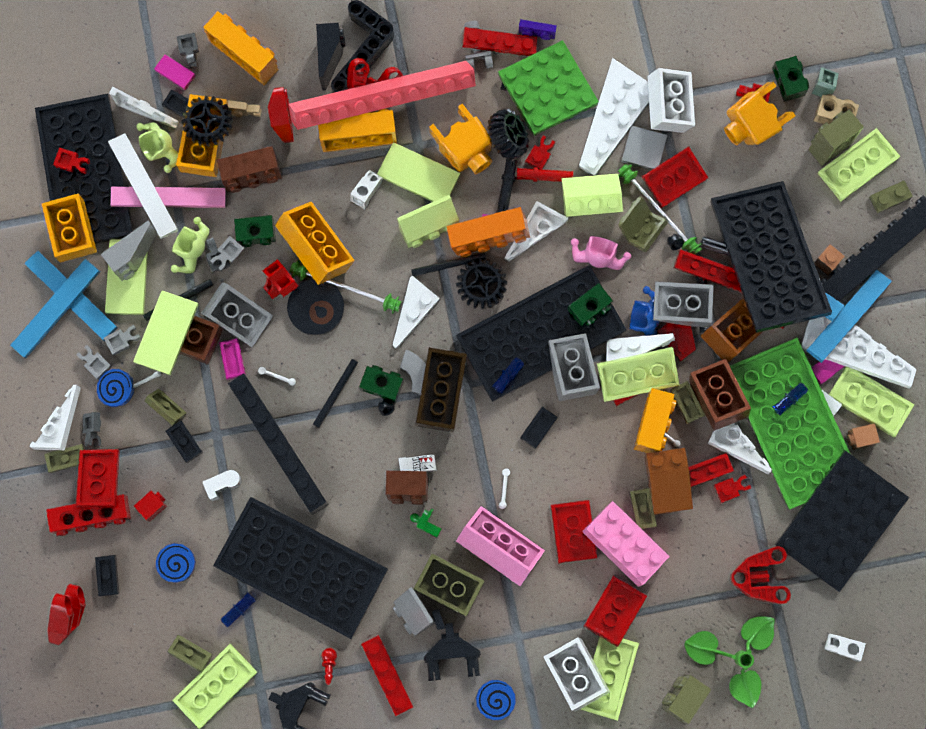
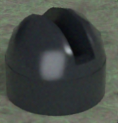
[667,234,684,251]
[378,399,395,416]

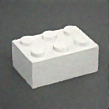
[648,68,695,133]
[544,637,610,712]

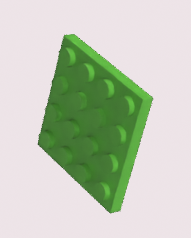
[498,40,599,136]

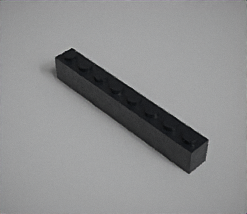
[821,195,926,301]
[228,373,329,515]

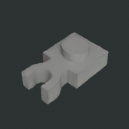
[210,236,244,271]
[104,325,142,356]
[76,345,112,380]

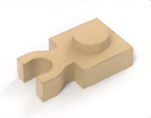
[228,100,262,117]

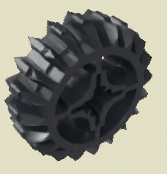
[181,95,233,147]
[487,109,529,160]
[456,258,507,310]

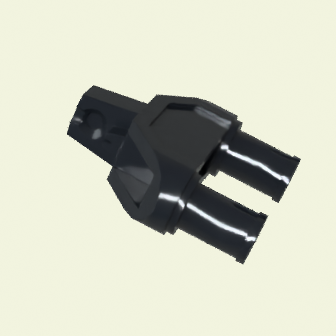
[423,623,481,681]
[268,682,331,729]

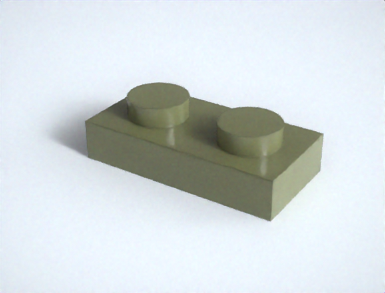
[869,180,913,214]
[670,381,705,424]
[144,388,186,426]
[44,444,85,473]
[629,488,657,530]
[167,635,212,673]

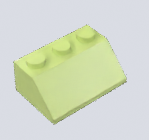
[562,174,623,217]
[397,195,459,248]

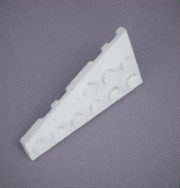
[579,58,649,176]
[801,317,916,389]

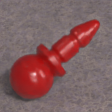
[321,648,337,685]

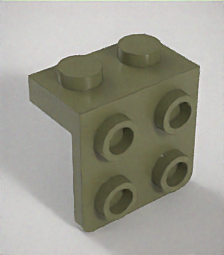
[618,196,668,252]

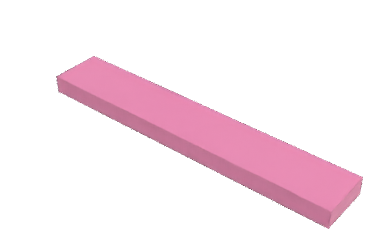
[111,187,226,208]

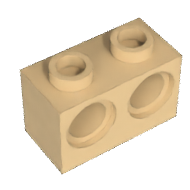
[813,94,859,124]

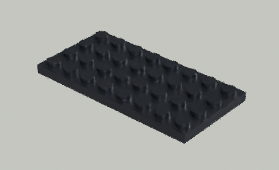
[35,93,133,244]
[710,181,832,333]
[456,265,627,402]
[213,497,388,639]

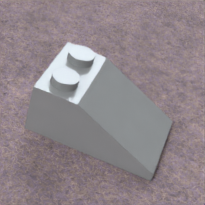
[101,221,157,281]
[201,282,273,347]
[653,282,713,327]
[548,333,600,401]
[393,587,435,636]

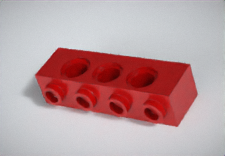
[46,494,131,536]

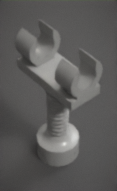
[464,21,493,71]

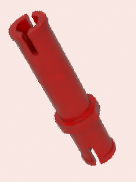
[516,167,573,182]

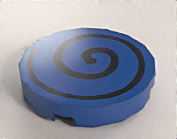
[97,369,134,407]
[156,543,196,583]
[476,680,516,720]

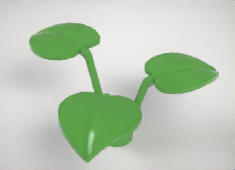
[684,616,775,708]

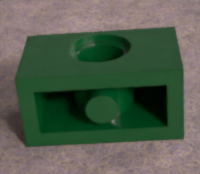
[772,56,809,102]
[234,215,276,248]
[568,283,613,328]
[359,365,404,403]

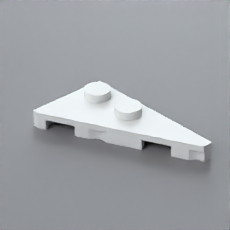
[109,87,179,129]
[504,201,569,262]
[393,276,440,350]
[606,333,675,361]
[30,385,81,451]
[707,423,772,475]

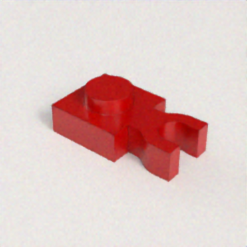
[525,135,555,169]
[53,148,90,174]
[713,475,751,503]

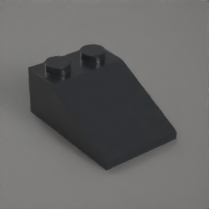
[316,23,346,90]

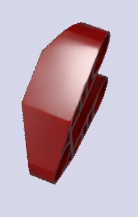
[347,58,403,113]
[267,87,294,143]
[730,546,791,604]
[48,584,86,646]

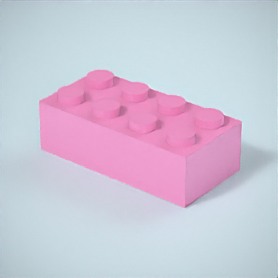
[582,501,670,587]

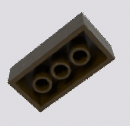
[415,347,467,433]

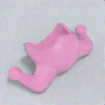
[570,236,631,270]

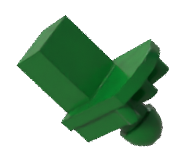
[410,508,442,538]

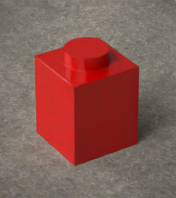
[134,490,167,522]

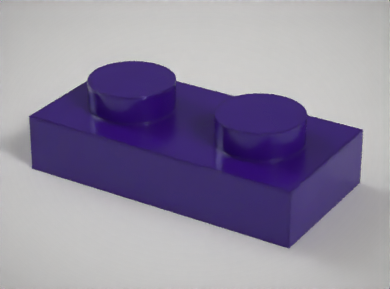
[519,19,557,40]

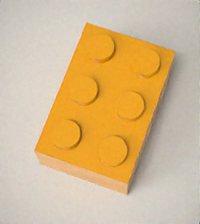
[41,193,97,263]
[634,388,676,453]

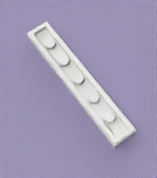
[108,134,178,239]

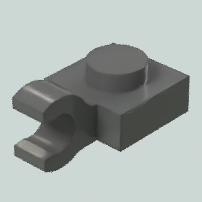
[176,33,199,68]
[205,238,230,273]
[83,412,101,447]

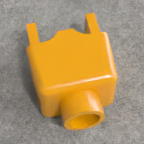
[724,82,796,146]
[429,103,492,174]

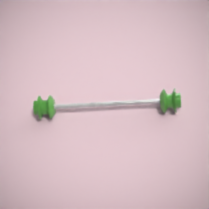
[618,164,702,255]
[290,260,402,314]

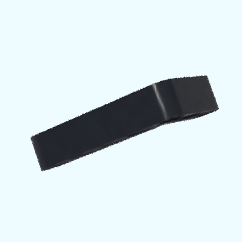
[331,0,394,93]

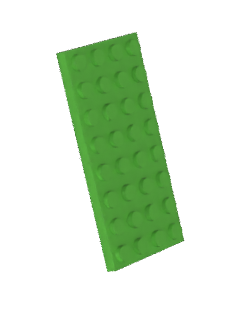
[730,337,850,510]

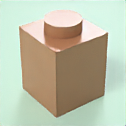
[814,244,845,275]
[847,423,880,450]

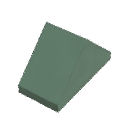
[812,67,839,97]

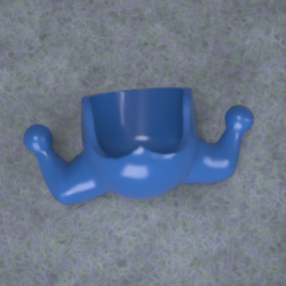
[630,286,660,336]

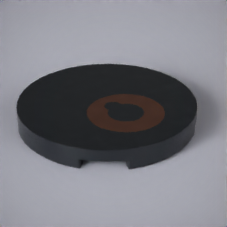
[287,279,344,335]

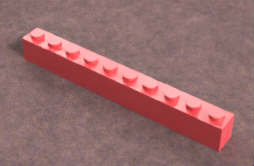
[289,61,476,130]

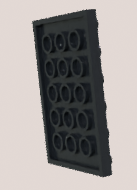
[774,450,910,592]

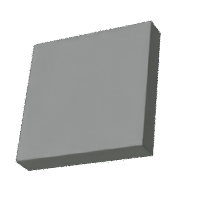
[621,126,667,170]

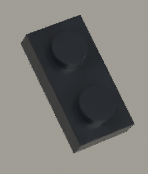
[165,420,203,463]
[95,555,119,597]

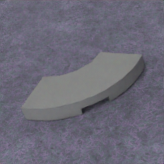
[400,350,426,395]

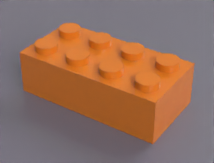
[446,207,530,257]

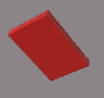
[641,146,708,208]
[76,449,120,508]
[551,500,597,564]
[583,575,647,647]

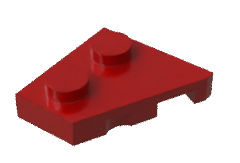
[657,323,696,362]

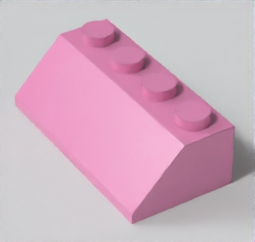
[456,506,545,586]

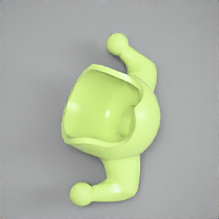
[136,122,178,173]
[171,217,210,274]

